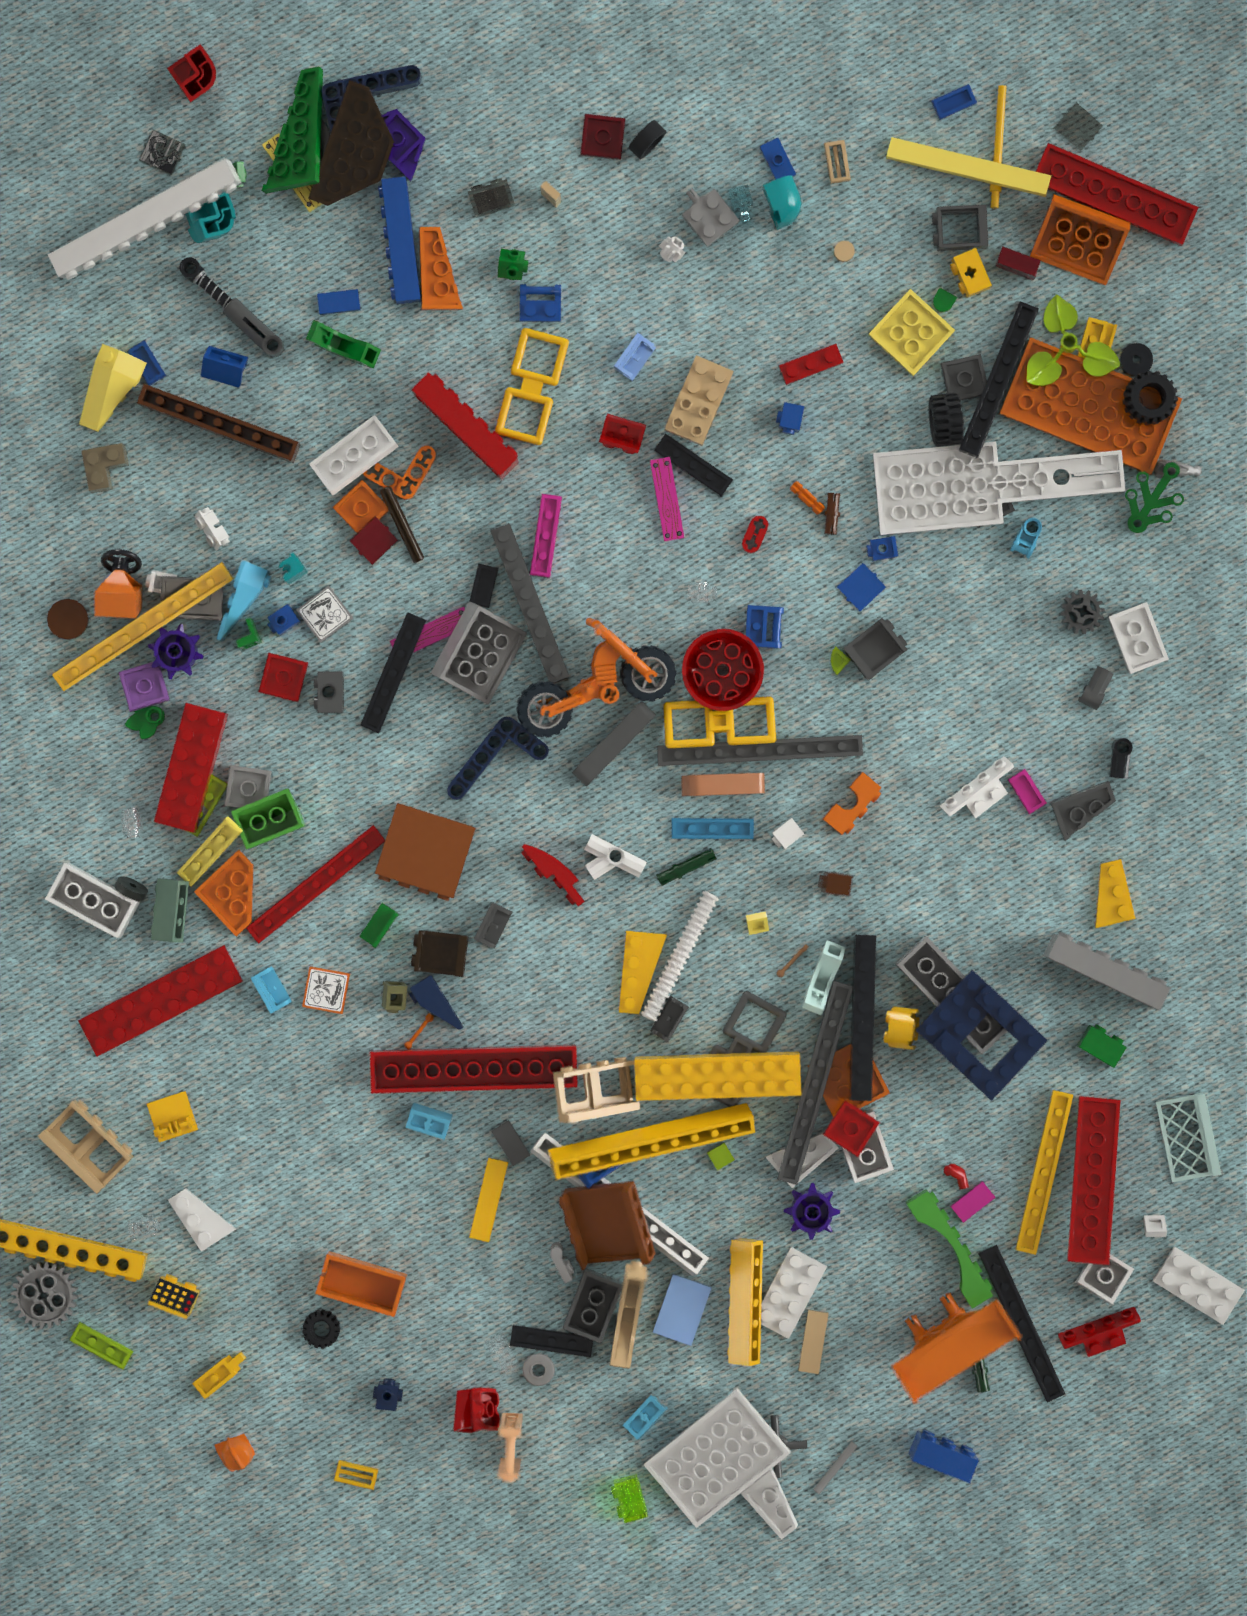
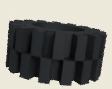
[302,1309,340,1349]

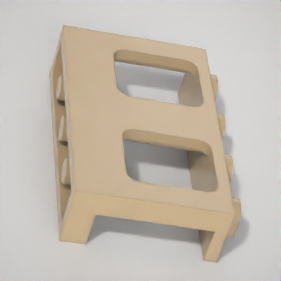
[553,1057,640,1123]
[38,1100,134,1194]

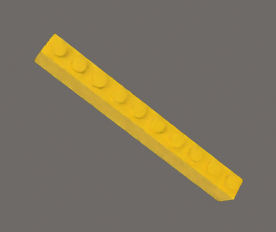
[548,1103,755,1180]

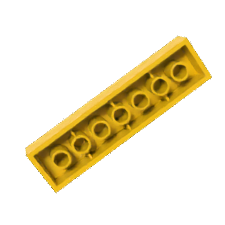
[635,1051,801,1101]

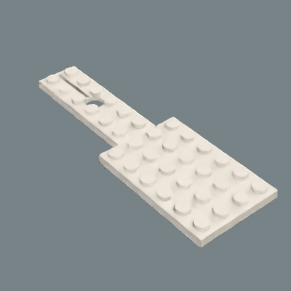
[873,441,1125,536]

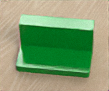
[236,618,262,650]
[359,903,399,949]

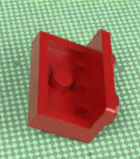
[599,413,646,454]

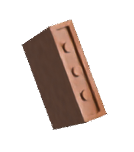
[375,803,476,901]
[559,1181,656,1270]

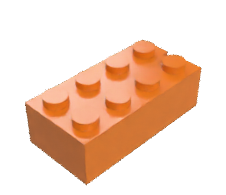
[315,1251,408,1317]

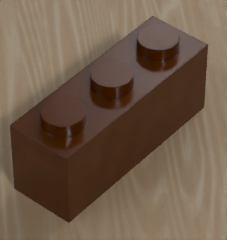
[818,871,853,896]

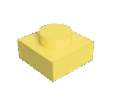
[746,911,769,935]

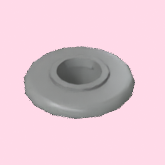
[522,1353,555,1386]

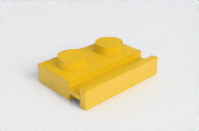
[1077,317,1117,359]

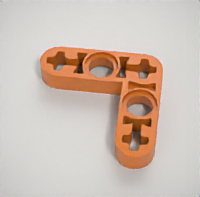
[363,445,436,500]

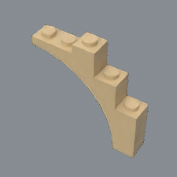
[609,1261,647,1369]

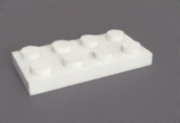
[309,415,399,495]
[1153,1246,1245,1325]
[761,1247,827,1339]

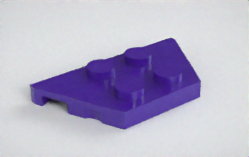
[382,109,426,182]

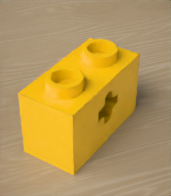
[950,248,992,298]

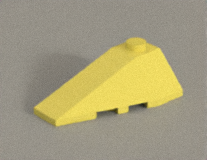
[79,344,147,432]

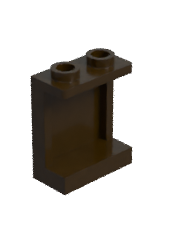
[411,930,469,977]

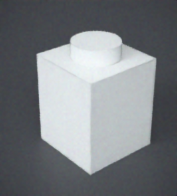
[772,818,804,849]

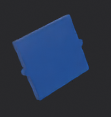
[837,563,886,611]

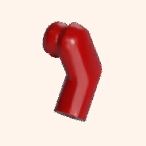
[944,1164,969,1190]

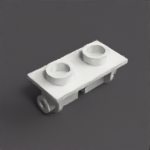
[194,507,230,551]

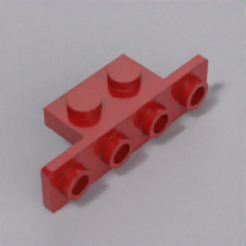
[1058,1307,1141,1357]

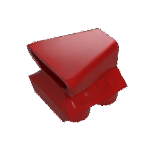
[453,1388,500,1433]

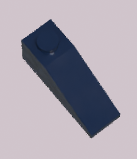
[409,974,464,1030]

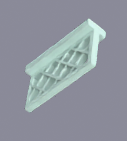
[1156,1092,1221,1182]

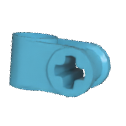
[1010,518,1042,559]

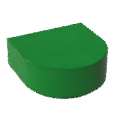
[933,288,957,312]

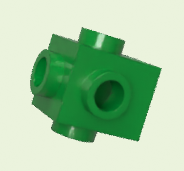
[497,249,528,280]

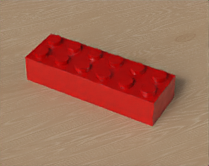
[411,372,519,480]
[154,703,228,833]

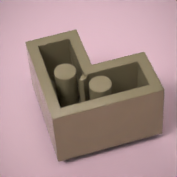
[81,443,129,493]

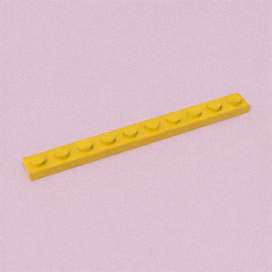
[52,562,234,691]

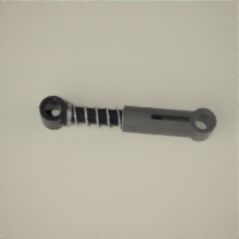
[179,257,284,358]

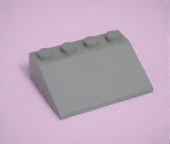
[430,601,527,705]

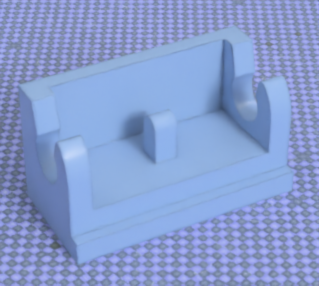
[614,332,656,381]

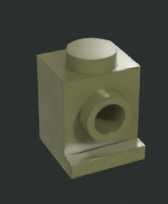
[382,981,408,1013]

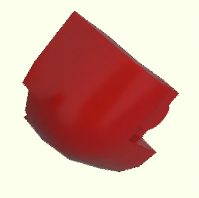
[167,44,216,103]

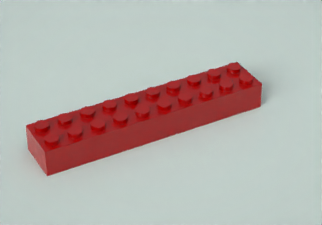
[370,1044,578,1093]

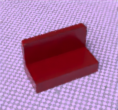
[995,246,1041,280]

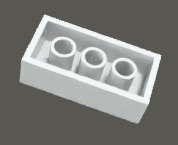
[45,863,141,938]

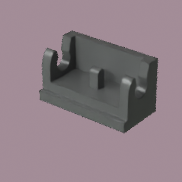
[474,902,512,949]
[650,996,689,1042]

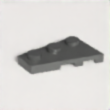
[1050,781,1116,841]

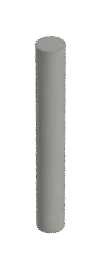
[813,1441,858,1494]

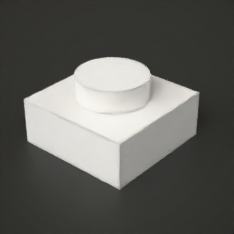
[1143,1215,1167,1237]

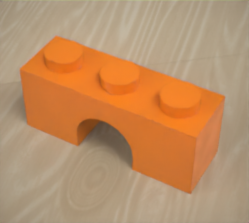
[822,772,882,835]

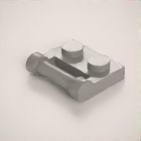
[550,1242,574,1284]

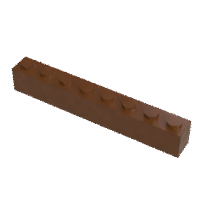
[137,384,301,464]

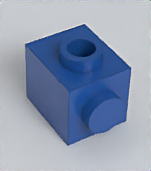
[776,402,805,435]
[267,604,300,636]

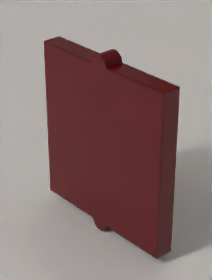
[349,516,398,565]

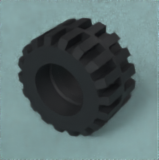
[1123,371,1178,425]
[928,392,964,447]

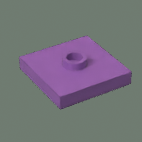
[119,662,170,712]

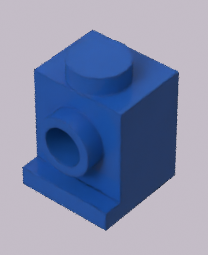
[866,536,898,561]

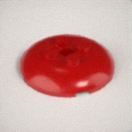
[682,629,764,711]

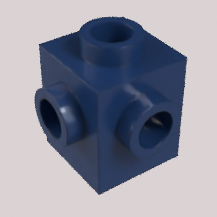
[373,1378,403,1411]

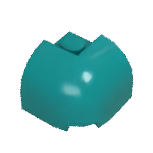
[762,175,802,230]
[185,192,236,244]

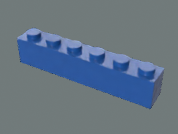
[378,176,421,305]

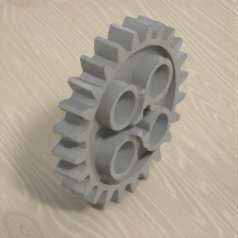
[11,1262,79,1329]

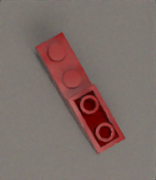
[521,844,585,907]

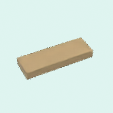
[798,1309,829,1374]

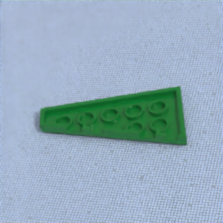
[261,66,323,194]

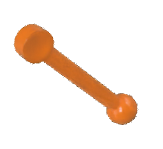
[404,1013,434,1049]

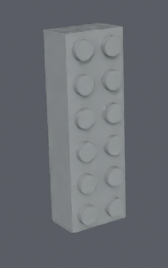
[1043,932,1171,1010]
[895,936,1007,1055]

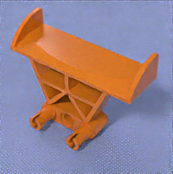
[891,1292,1021,1404]

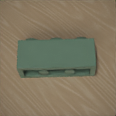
[151,878,189,943]

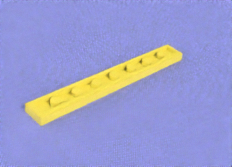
[886,137,1051,197]

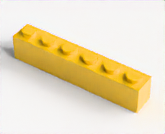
[727,1238,763,1366]

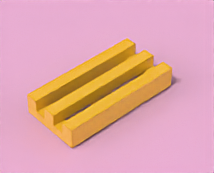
[334,1460,379,1490]

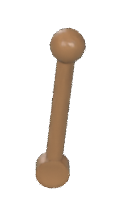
[776,944,809,978]

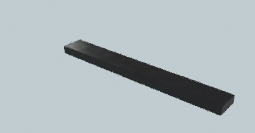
[959,301,1039,458]
[978,1244,1065,1403]

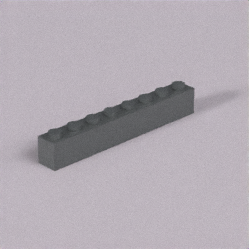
[490,523,570,683]

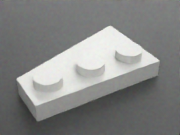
[765,1132,839,1188]
[168,1188,236,1252]
[741,1468,798,1540]

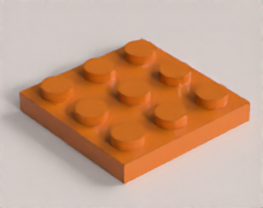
[807,1043,890,1117]

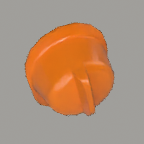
[214,1434,255,1472]

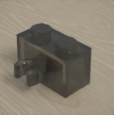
[468,178,515,218]

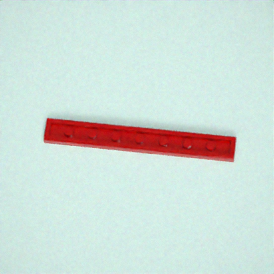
[246,825,385,944]

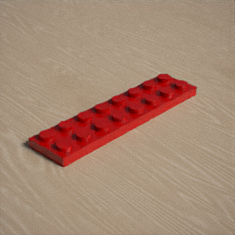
[1035,143,1199,246]
[78,945,243,1057]
[1067,1096,1121,1265]

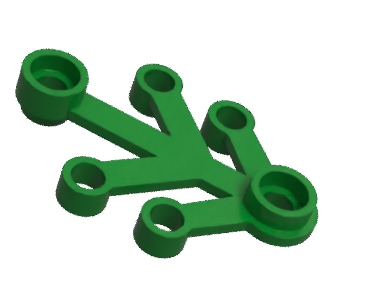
[1125,462,1184,533]

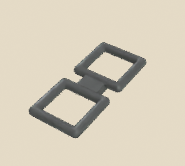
[710,991,787,1107]

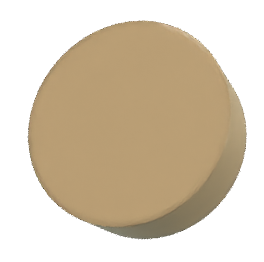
[834,241,855,262]

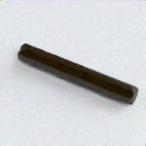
[380,486,424,563]

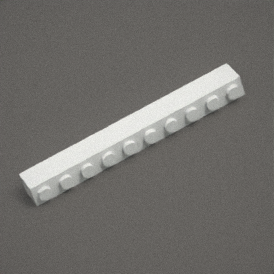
[48,158,241,280]
[530,1133,709,1276]

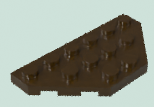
[308,80,394,206]

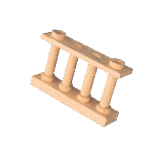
[497,1413,523,1482]

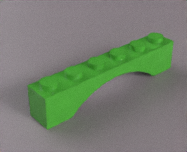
[906,1189,993,1309]

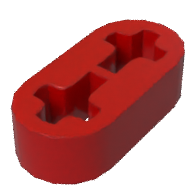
[742,516,768,553]

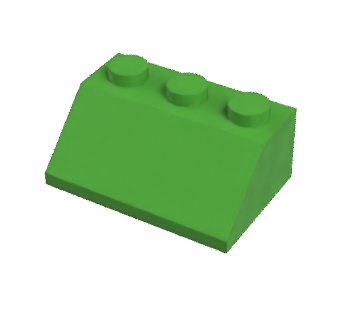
[231,788,306,850]

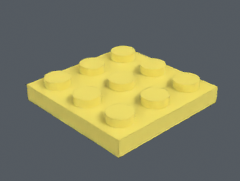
[868,289,955,376]

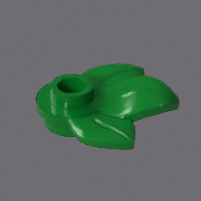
[125,706,165,739]

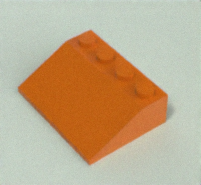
[1030,194,1130,285]

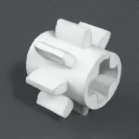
[659,236,685,262]

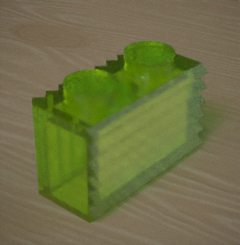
[611,1474,648,1523]

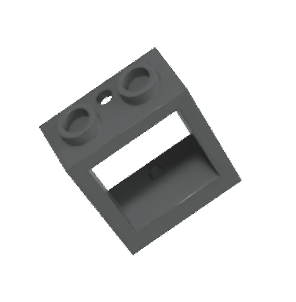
[932,204,988,251]

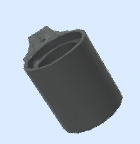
[1078,666,1113,710]

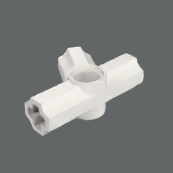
[584,834,647,880]

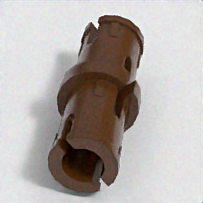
[824,493,841,535]

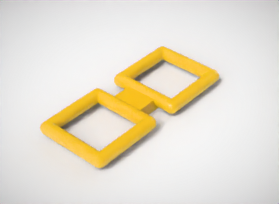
[495,328,569,445]
[663,697,776,749]

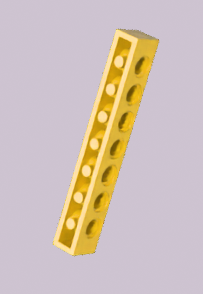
[0,1219,148,1282]

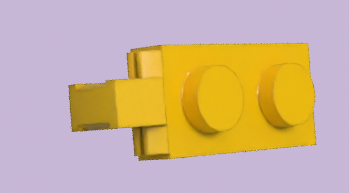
[192,1352,246,1399]

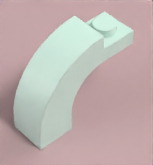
[802,940,846,1015]

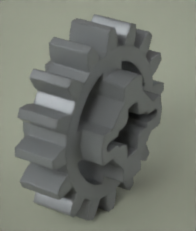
[1059,590,1105,634]

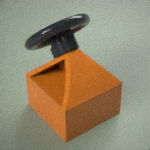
[95,549,142,618]

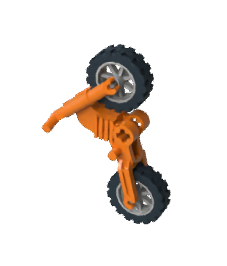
[516,618,677,738]

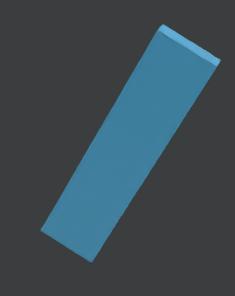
[672,818,754,839]

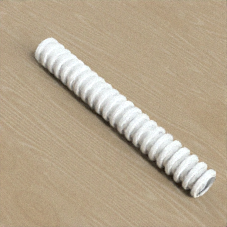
[641,891,719,1022]

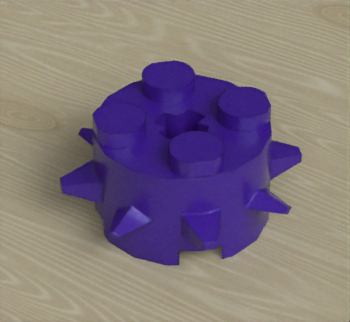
[148,623,204,679]
[784,1183,840,1240]

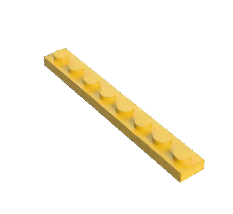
[1015,1090,1073,1255]

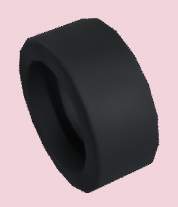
[628,120,666,160]

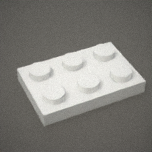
[1108,602,1169,674]

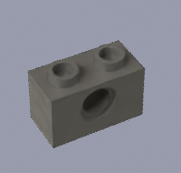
[314,671,344,713]

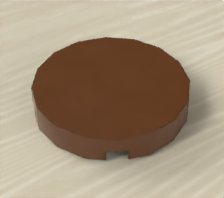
[47,599,89,640]

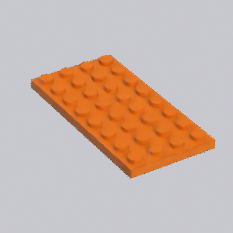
[999,337,1182,475]

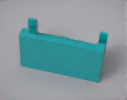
[279,552,308,585]

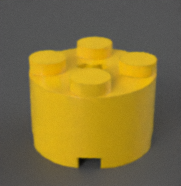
[884,1006,920,1050]

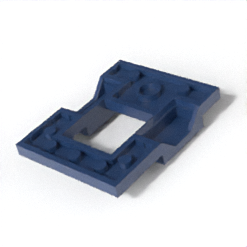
[916,970,1048,1101]

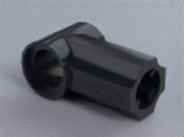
[1109,738,1133,779]

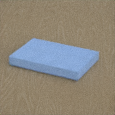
[652,1274,712,1346]

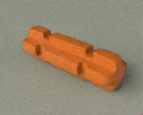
[790,481,825,515]

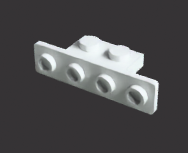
[940,756,1014,818]

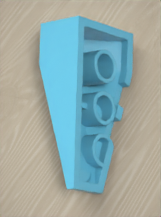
[216,560,271,641]

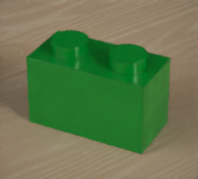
[1077,1024,1127,1068]

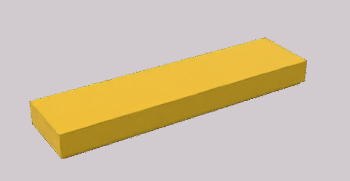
[469,1157,508,1242]

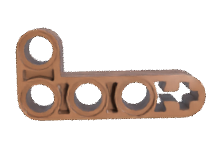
[681,773,765,796]

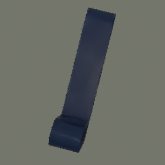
[322,65,422,133]
[447,716,549,800]

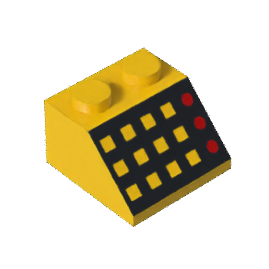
[148,1274,200,1319]

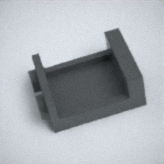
[842,618,907,681]

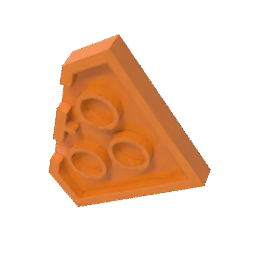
[194,849,254,937]

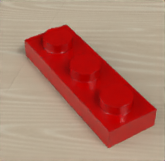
[779,344,844,385]

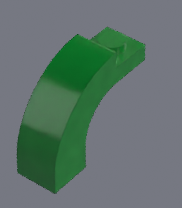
[306,320,381,369]

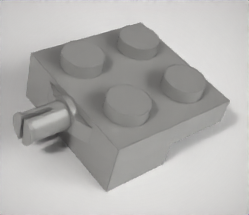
[682,188,740,247]

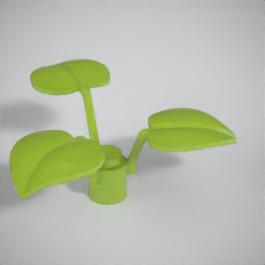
[1026,295,1120,386]

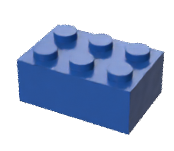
[908,1429,979,1483]

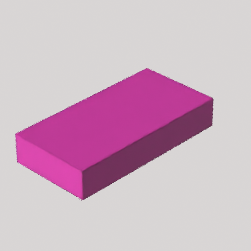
[1007,769,1047,814]
[950,1181,996,1223]

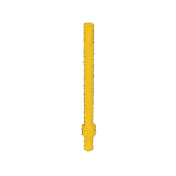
[989,85,1006,209]

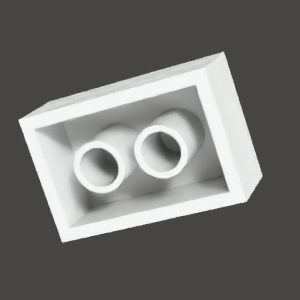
[842,1109,894,1183]

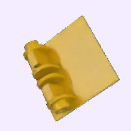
[147,1091,198,1143]

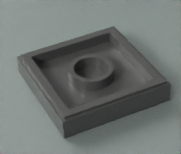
[940,354,987,401]

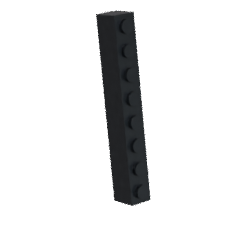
[849,935,876,1101]

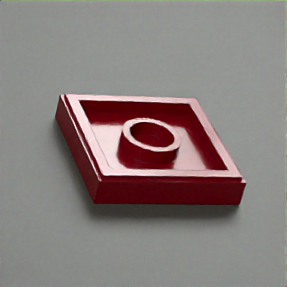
[580,114,626,160]

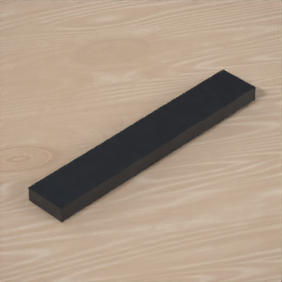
[360,612,427,733]

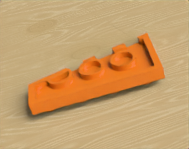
[419,227,463,310]

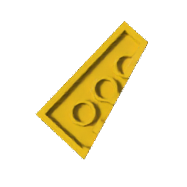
[619,931,667,1014]

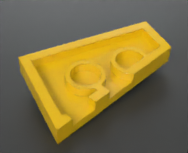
[1095,859,1136,928]

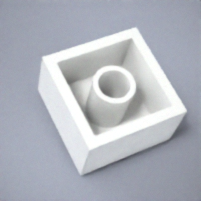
[1075,1254,1134,1305]

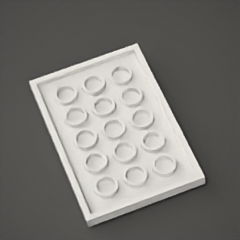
[644,1388,791,1528]

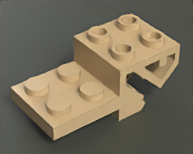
[664,355,734,446]

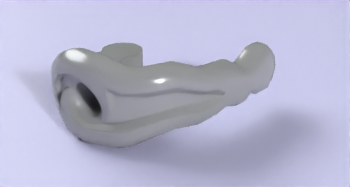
[1154,460,1202,478]

